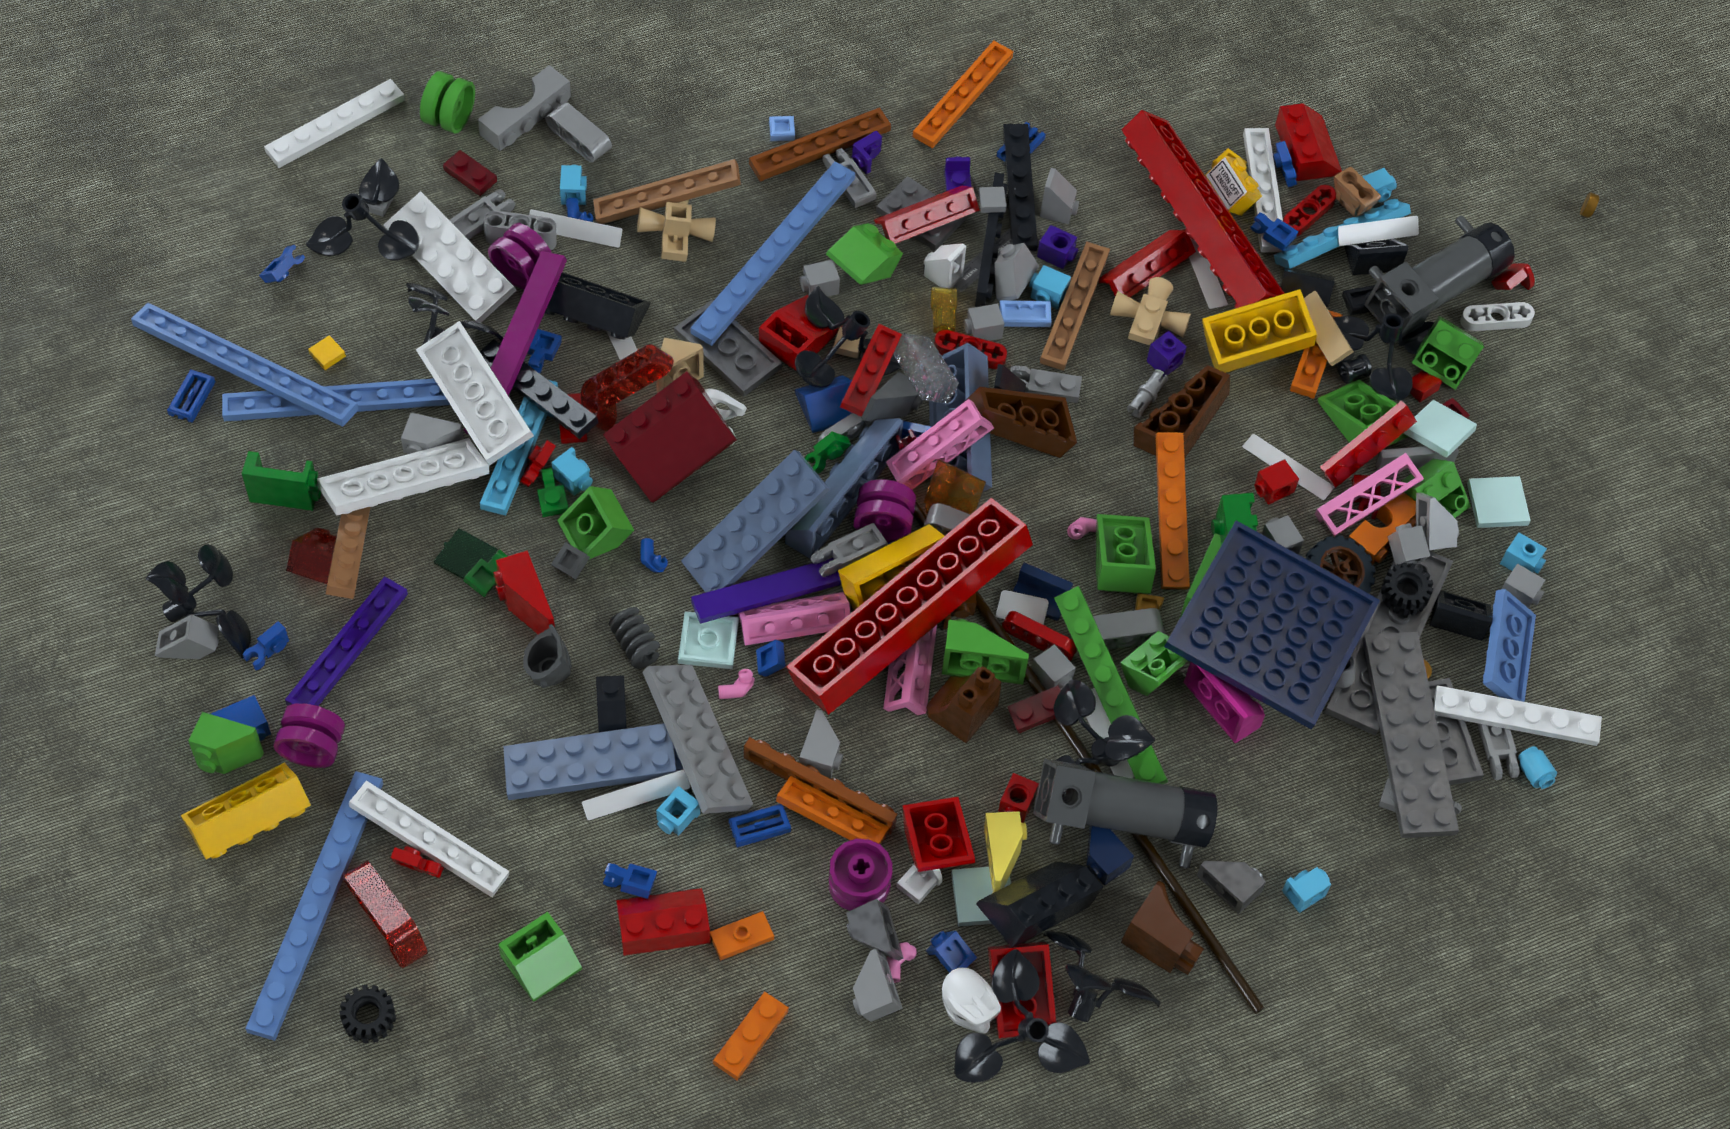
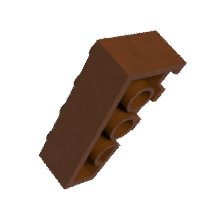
[1133,365,1230,459]
[963,387,1077,458]

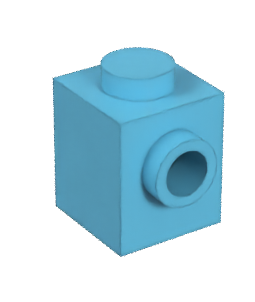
[1029,265,1071,309]
[1500,533,1547,574]

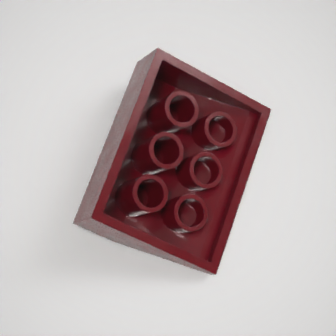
[603,371,737,503]

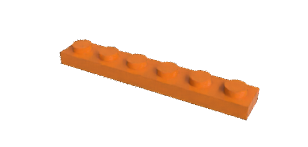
[913,40,1014,149]
[1156,432,1190,589]

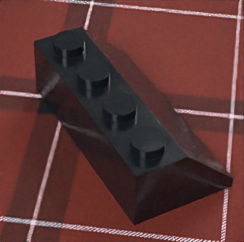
[545,272,651,340]
[976,861,1103,948]

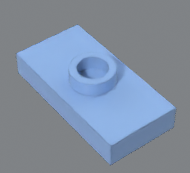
[999,300,1051,327]

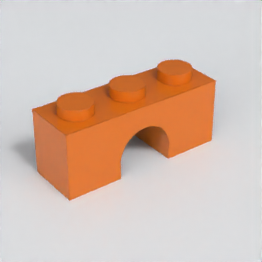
[1348,488,1416,565]

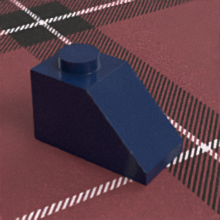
[1086,826,1134,886]

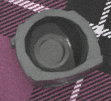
[523,624,572,688]

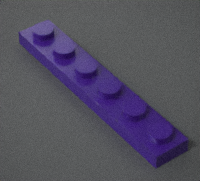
[285,576,408,706]

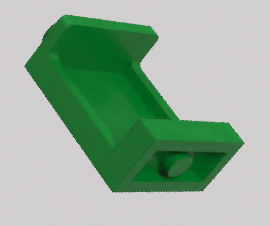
[242,451,321,511]

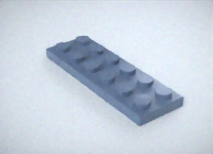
[681,450,830,593]
[503,723,677,800]

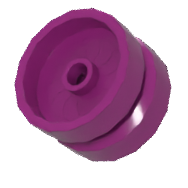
[488,223,552,289]
[854,479,916,542]
[273,703,345,768]
[828,839,893,911]

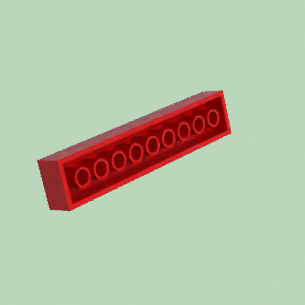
[1121,110,1285,308]
[786,498,1033,715]

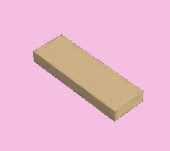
[1304,291,1354,366]

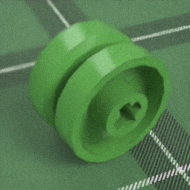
[420,71,475,134]

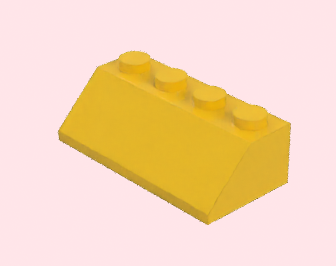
[1202,289,1317,373]
[838,524,944,610]
[181,762,311,860]

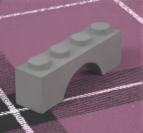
[478,65,571,151]

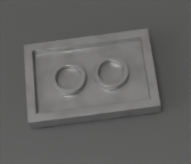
[876,176,966,251]

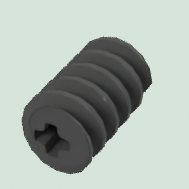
[609,607,660,669]

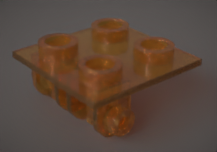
[923,459,986,515]

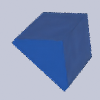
[795,375,852,433]

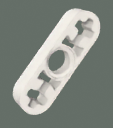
[1460,302,1535,331]

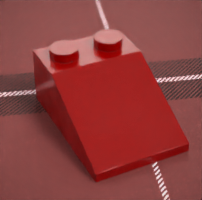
[493,550,555,635]
[902,797,975,872]
[988,941,1056,1038]

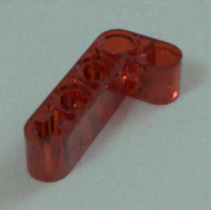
[581,344,674,431]
[342,860,428,969]

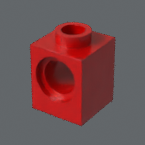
[1254,459,1299,505]
[998,773,1039,823]

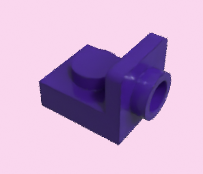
[851,131,882,175]
[944,156,972,191]

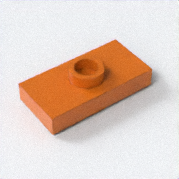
[710,911,774,961]

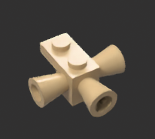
[637,200,716,262]
[1110,277,1191,345]

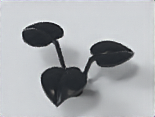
[306,158,419,261]
[406,283,503,345]
[795,286,905,388]
[1333,313,1434,400]
[146,544,251,659]
[1054,680,1155,797]
[1043,931,1161,1022]
[954,949,1090,1083]

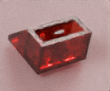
[286,528,337,584]

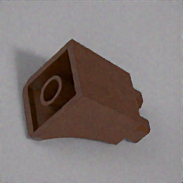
[926,666,1001,744]
[1121,881,1204,975]

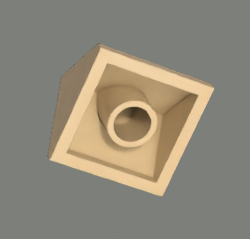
[656,338,704,393]

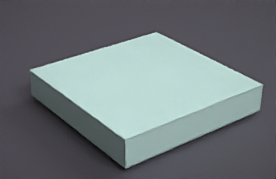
[1404,400,1477,458]
[1467,476,1530,528]
[678,612,739,669]
[951,867,1011,927]

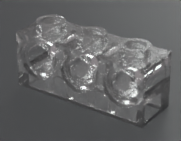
[893,333,959,404]

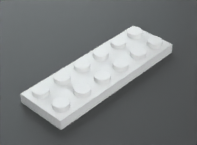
[384,191,517,323]
[416,321,534,465]
[317,438,489,516]

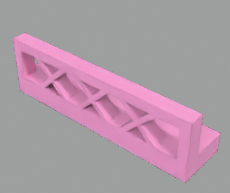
[886,399,994,490]
[1315,453,1424,537]
[738,592,850,646]
[883,625,937,715]

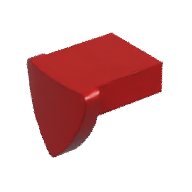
[1491,263,1535,290]

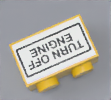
[1205,155,1262,216]

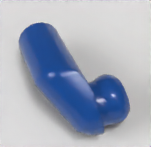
[566,198,594,222]
[640,538,668,573]

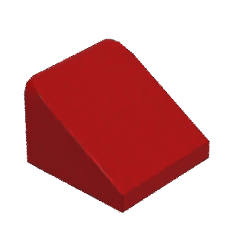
[1410,371,1442,403]

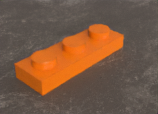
[713,991,789,1081]

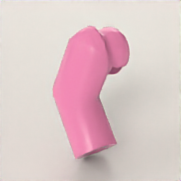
[1067,517,1096,540]
[718,669,755,699]
[886,942,917,983]

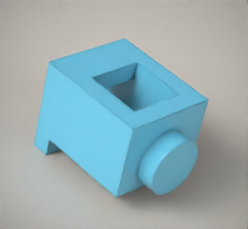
[560,165,587,205]
[1363,168,1397,208]
[552,447,593,496]
[656,786,700,836]
[1282,867,1331,913]

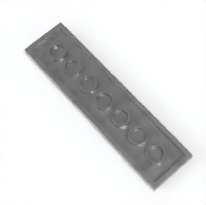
[1325,551,1453,736]
[1362,632,1459,838]

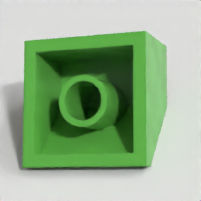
[826,223,903,285]
[557,486,634,559]
[188,712,264,774]

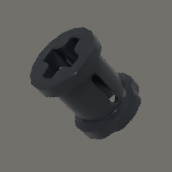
[1338,354,1372,384]

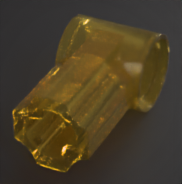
[931,287,957,334]

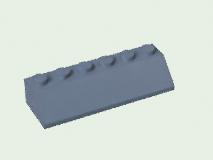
[928,343,992,497]
[785,418,903,558]

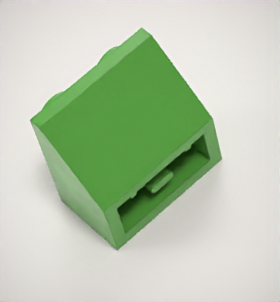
[1412,316,1484,390]
[1396,458,1471,518]
[1120,631,1188,696]
[498,912,582,1002]

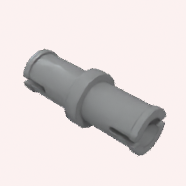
[1127,369,1168,418]

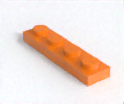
[1290,310,1343,399]
[776,776,890,845]

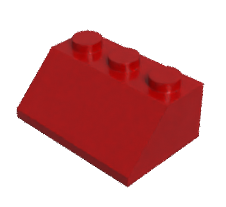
[1275,103,1342,181]
[616,888,710,956]

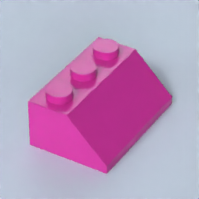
[1184,662,1265,743]

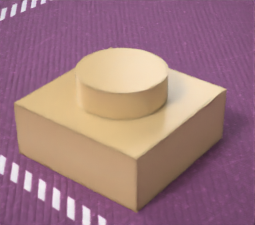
[833,327,860,359]

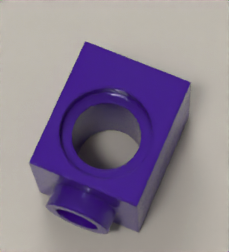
[1037,225,1078,269]
[1146,331,1187,377]

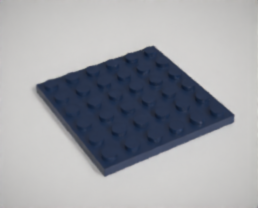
[1164,520,1380,730]

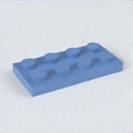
[1483,589,1536,702]

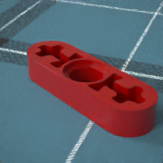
[1283,185,1336,237]
[934,330,1007,369]
[1002,611,1077,661]

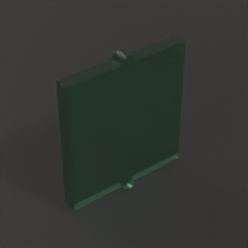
[434,528,498,579]

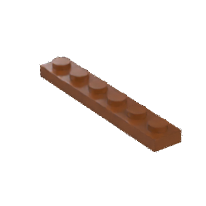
[749,107,891,182]
[744,737,898,835]

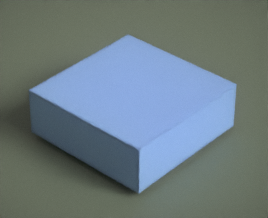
[769,116,795,141]

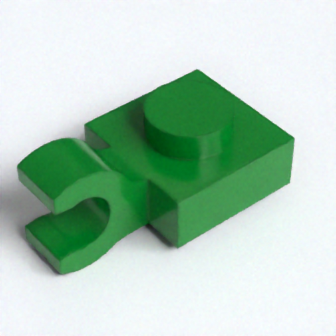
[805,432,851,474]
[537,467,568,518]
[463,550,508,598]

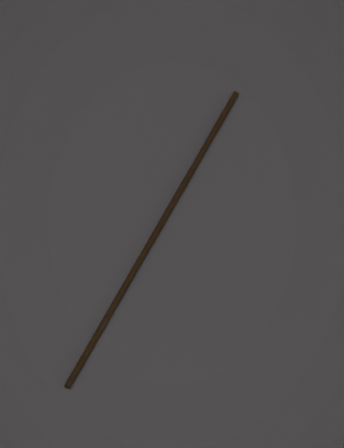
[913,502,1264,1014]

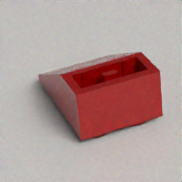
[759,295,843,371]

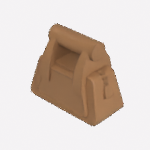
[1334,167,1381,217]

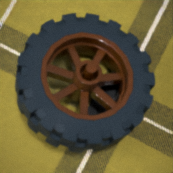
[1305,535,1375,594]

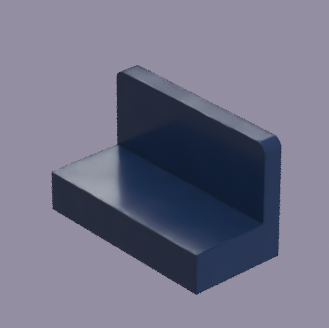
[1012,562,1073,621]

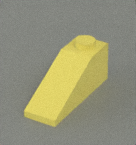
[984,811,1027,893]

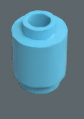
[1518,746,1557,789]

